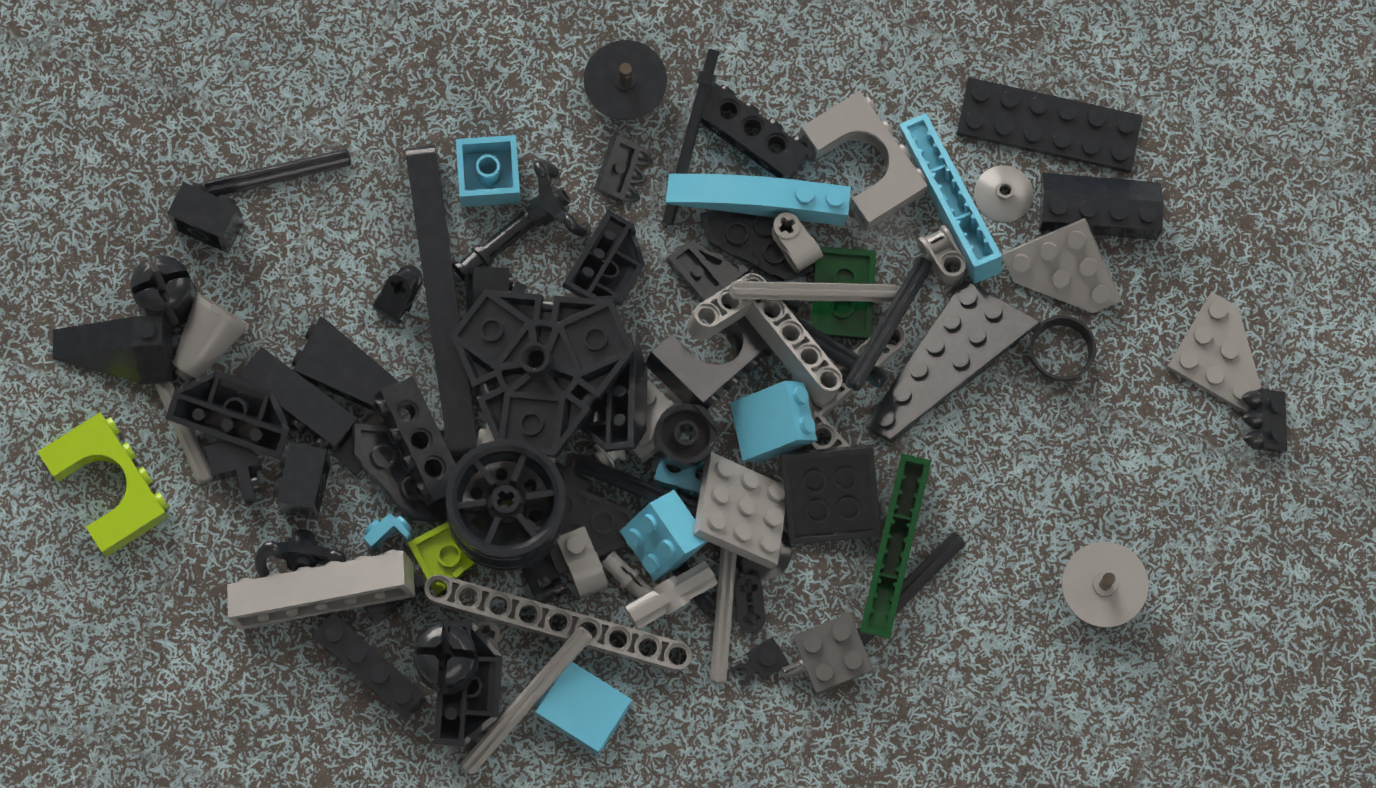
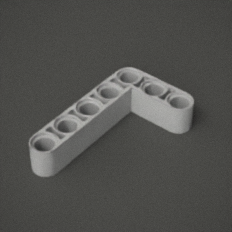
[687,273,843,404]
[806,325,906,450]

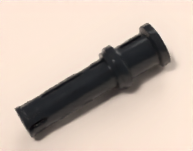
[452,211,535,283]

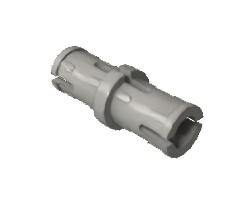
[601,551,652,599]

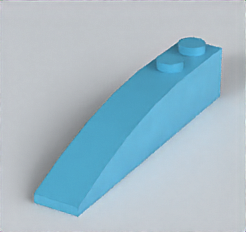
[899,113,1002,284]
[665,174,851,226]

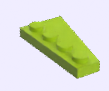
[408,497,531,598]

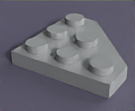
[1002,218,1121,313]
[1167,291,1261,413]

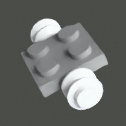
[594,380,683,468]

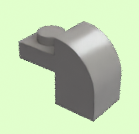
[557,526,608,599]

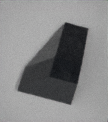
[53,315,173,385]

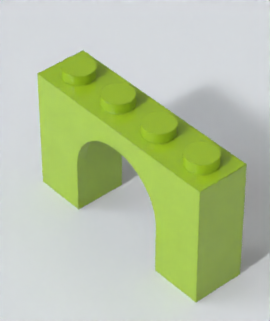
[37,412,169,557]

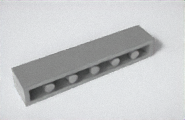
[227,550,415,630]

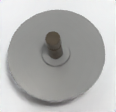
[1062,542,1149,628]

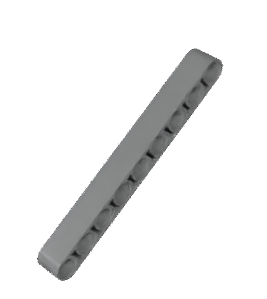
[424,575,692,672]

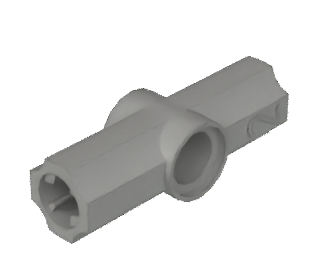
[624,561,718,630]

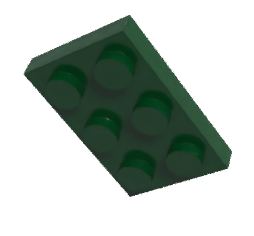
[811,246,876,340]

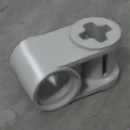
[771,213,823,273]
[917,225,966,285]

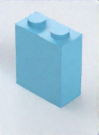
[730,381,817,462]
[534,662,632,756]

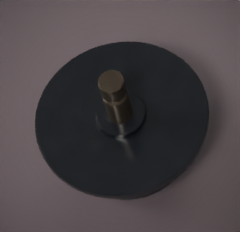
[584,40,667,120]

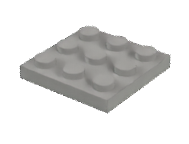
[693,452,786,569]

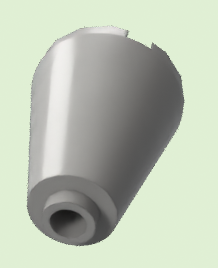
[172,294,249,381]

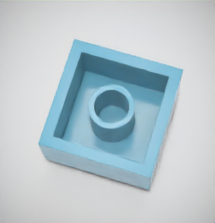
[456,135,521,207]
[620,490,708,581]

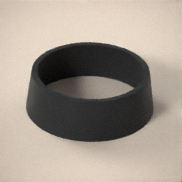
[1030,315,1096,381]

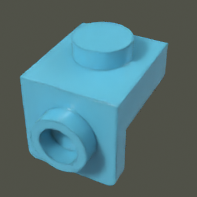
[363,513,413,552]

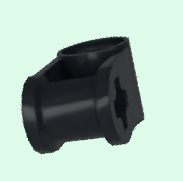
[373,265,423,325]

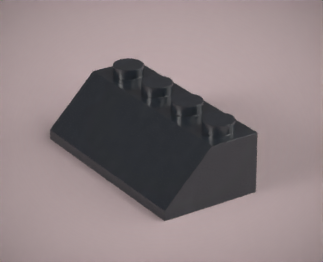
[1038,172,1164,240]

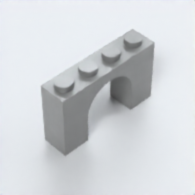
[798,91,928,232]

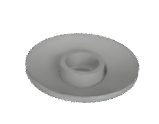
[974,165,1034,222]

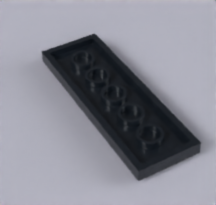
[956,77,1143,173]

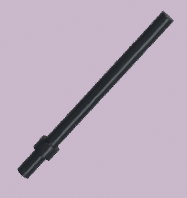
[662,49,720,225]

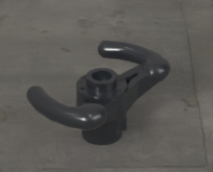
[526,159,590,237]
[255,529,347,578]

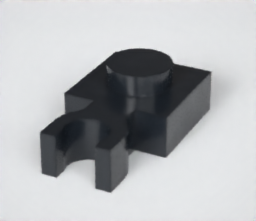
[731,637,789,687]

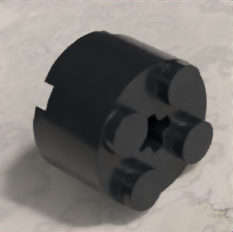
[652,403,717,470]

